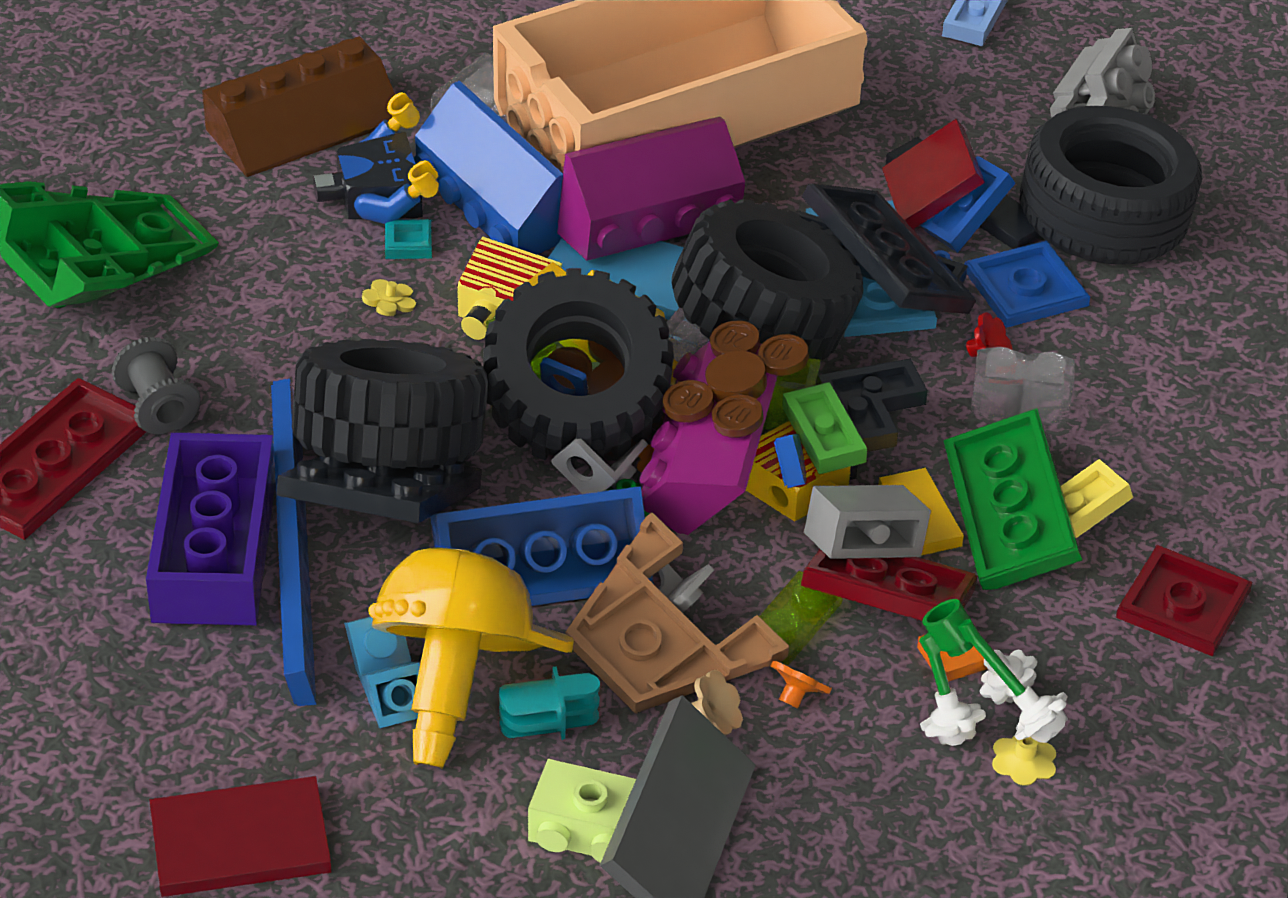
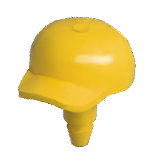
[368,548,574,769]

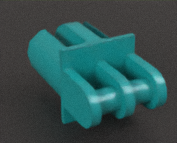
[499,667,600,740]

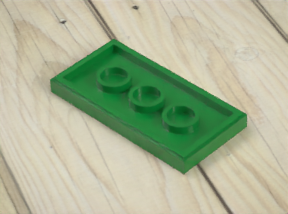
[943,408,1082,590]

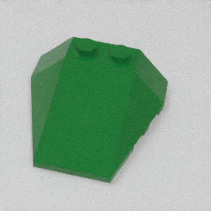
[0,181,219,308]

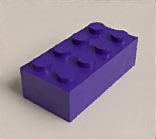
[146,433,275,625]

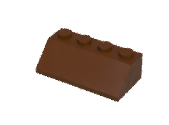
[202,36,395,177]

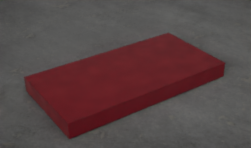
[0,378,147,540]

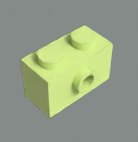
[528,759,636,863]

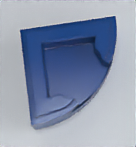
[774,434,806,488]

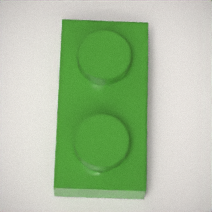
[782,382,867,474]

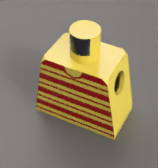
[458,237,562,340]

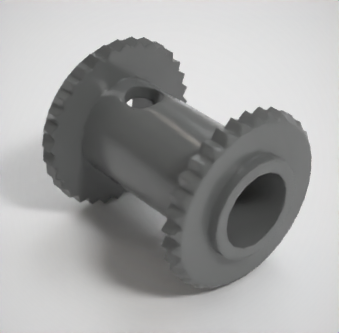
[112,337,201,435]

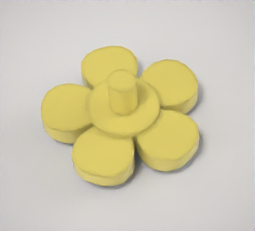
[362,279,416,316]

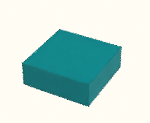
[385,219,432,259]

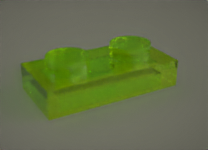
[759,571,843,666]

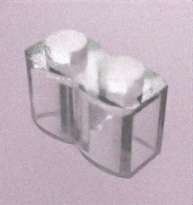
[970,347,1075,425]

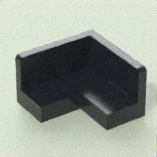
[817,358,928,480]

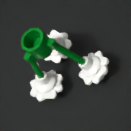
[919,599,1068,746]

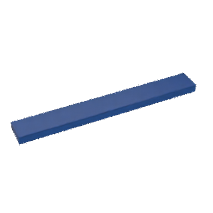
[271,378,316,706]

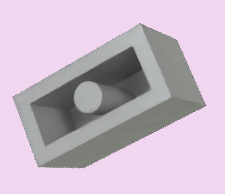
[804,485,931,559]

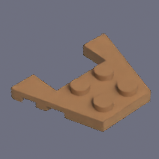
[565,513,789,713]

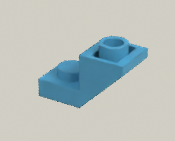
[344,616,420,728]

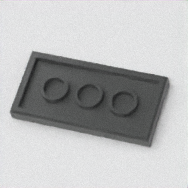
[600,695,756,898]

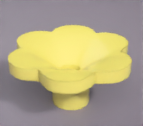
[992,736,1057,785]

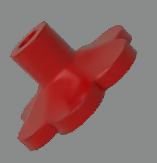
[966,312,1012,370]

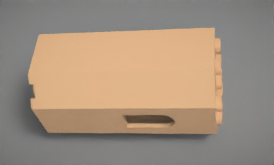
[493,0,867,173]

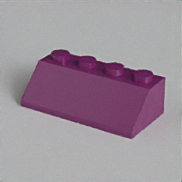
[557,116,745,261]
[640,341,777,535]

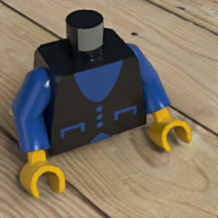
[313,92,439,224]

